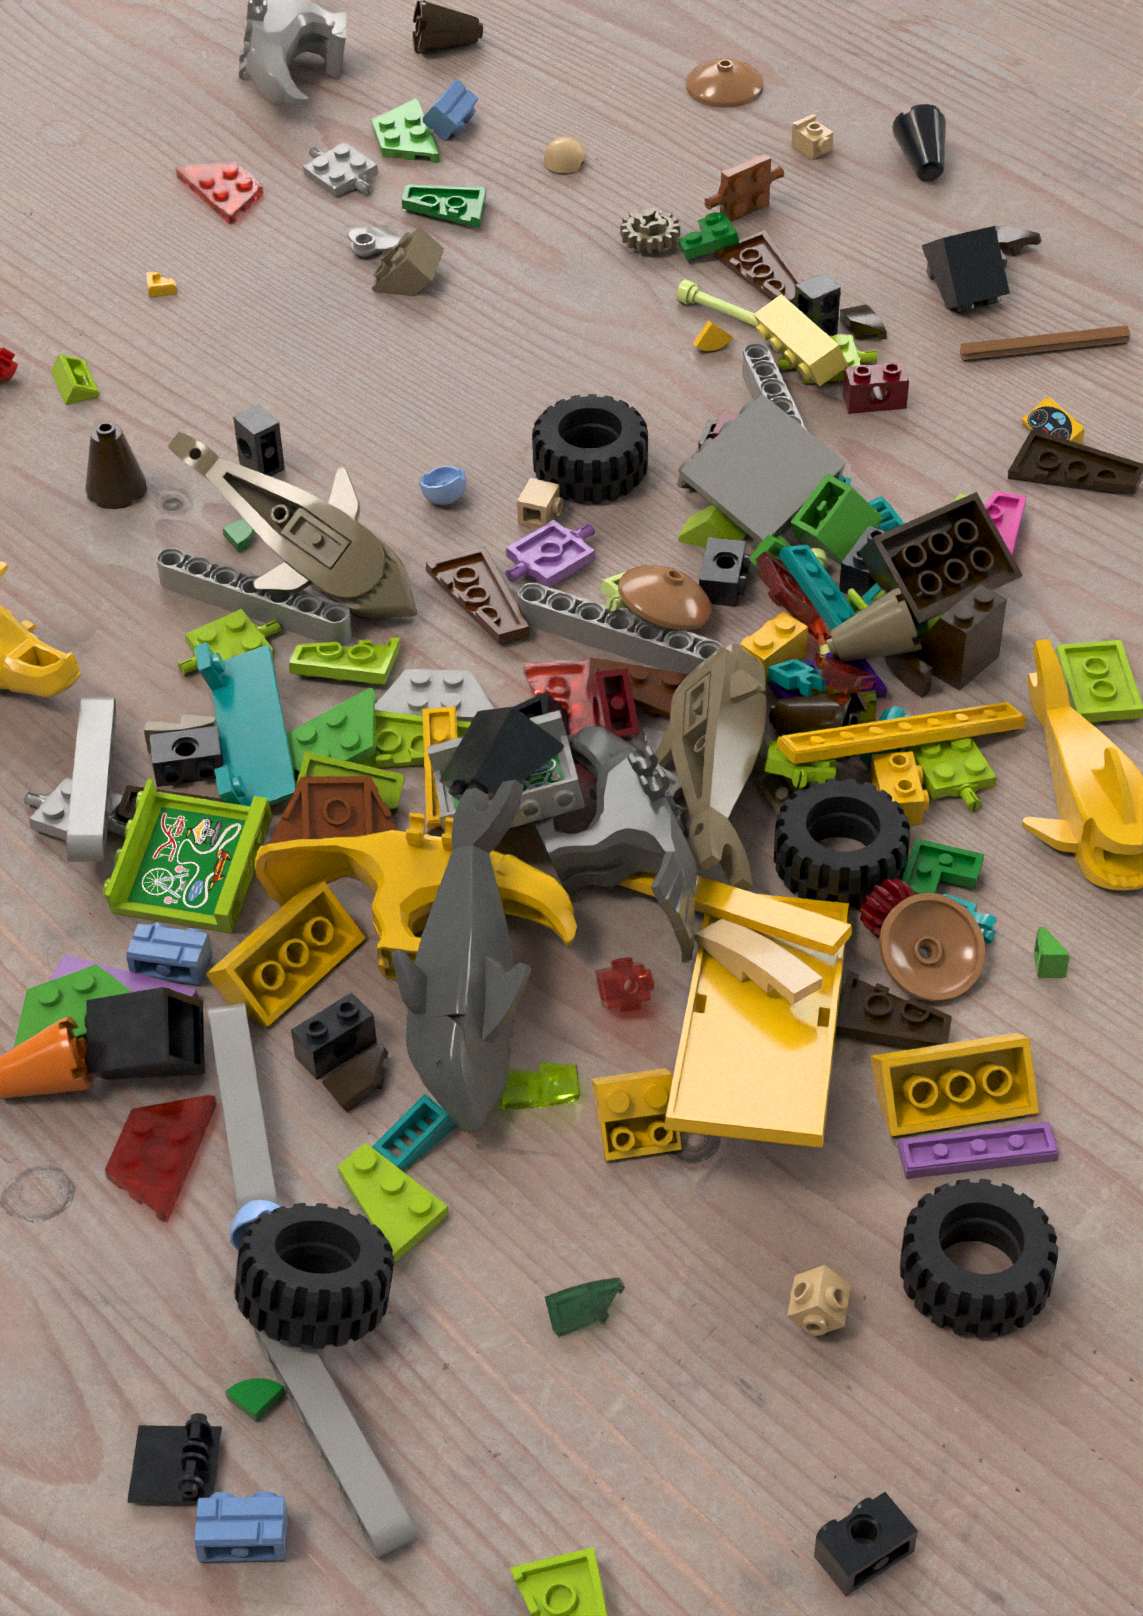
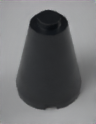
[892,104,946,181]

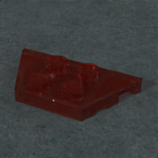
[176,161,263,225]
[755,551,831,646]
[105,1094,217,1222]

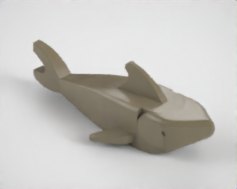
[167,432,417,619]
[656,644,768,891]

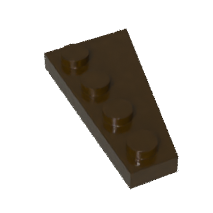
[1008,429,1143,494]

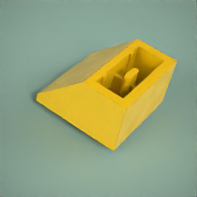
[591,1068,682,1161]

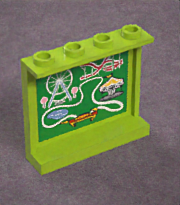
[103,779,273,934]

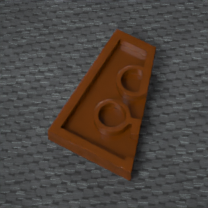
[586,657,687,718]

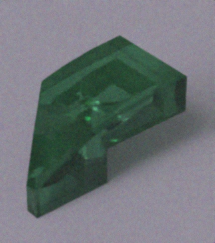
[545,1277,625,1337]

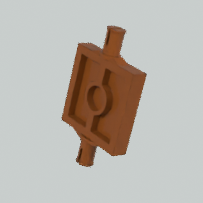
[704,153,785,222]

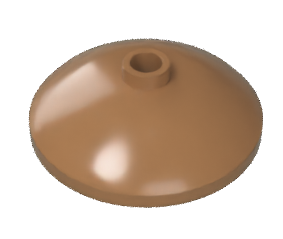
[686,58,763,108]
[618,565,712,630]
[879,893,985,1002]

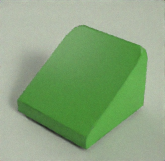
[1034,927,1070,978]

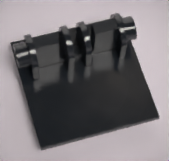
[127,1413,222,1504]

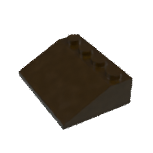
[858,492,1023,625]

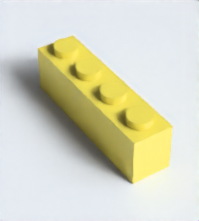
[753,294,848,386]

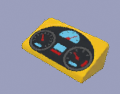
[1022,397,1084,444]

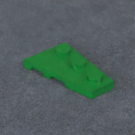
[402,184,487,228]

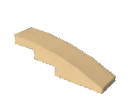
[695,919,823,1004]

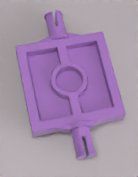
[505,520,595,587]

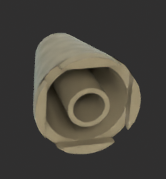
[826,587,922,662]

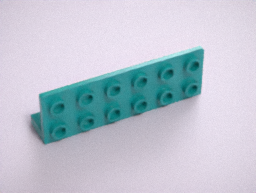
[195,642,296,807]

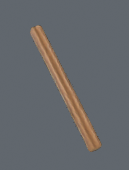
[960,326,1130,361]

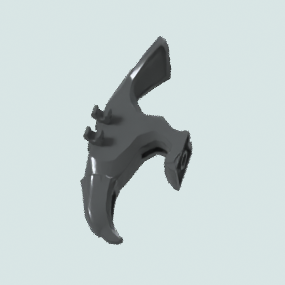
[534,725,697,963]

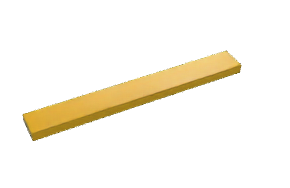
[777,702,1027,764]
[618,873,852,956]

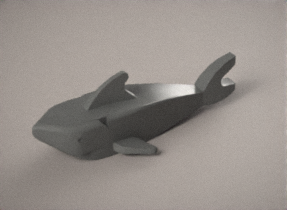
[392,780,531,1133]

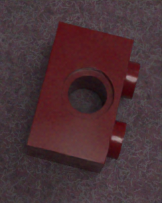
[843,362,909,414]
[587,668,640,741]

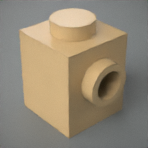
[517,478,563,529]

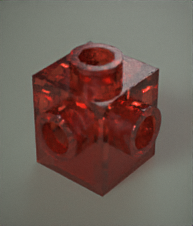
[595,957,654,1012]

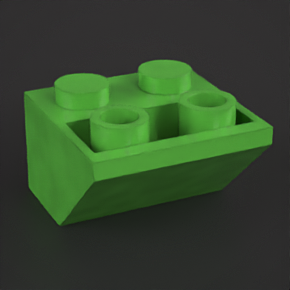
[791,474,883,564]

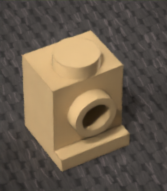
[792,114,834,160]

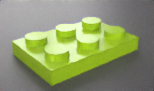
[1055,640,1143,722]

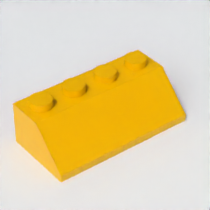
[206,881,366,1027]
[871,1033,1039,1137]

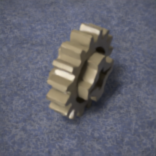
[620,207,680,253]

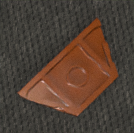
[269,776,399,844]

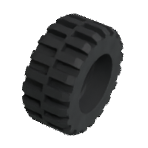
[532,394,648,503]
[774,778,911,910]
[900,1179,1059,1337]
[234,1203,394,1349]

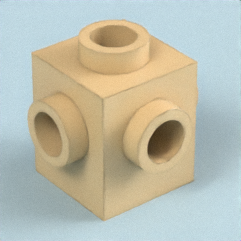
[787,1265,851,1337]

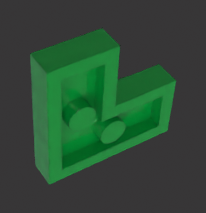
[678,212,740,260]
[901,838,984,894]

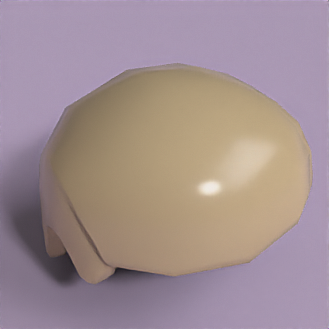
[544,137,585,174]

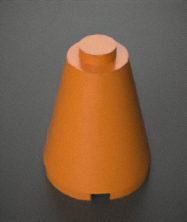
[0,1016,94,1099]

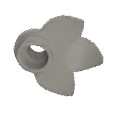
[348,225,401,257]

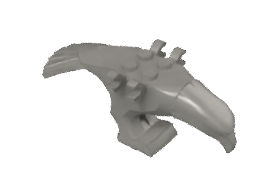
[239,0,346,105]

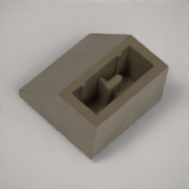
[371,227,444,296]

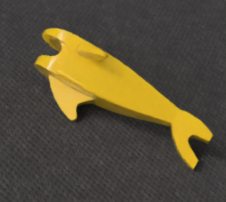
[1022,639,1143,890]

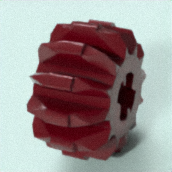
[860,878,917,938]

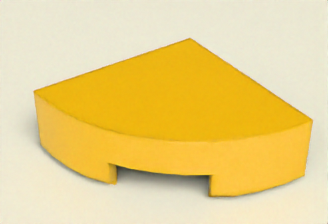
[146,272,177,297]
[693,320,733,351]

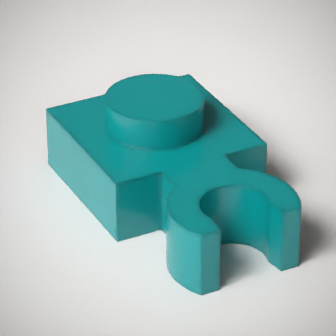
[769,659,826,696]

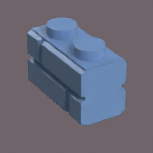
[422,79,478,140]
[126,923,212,985]
[194,1491,288,1562]

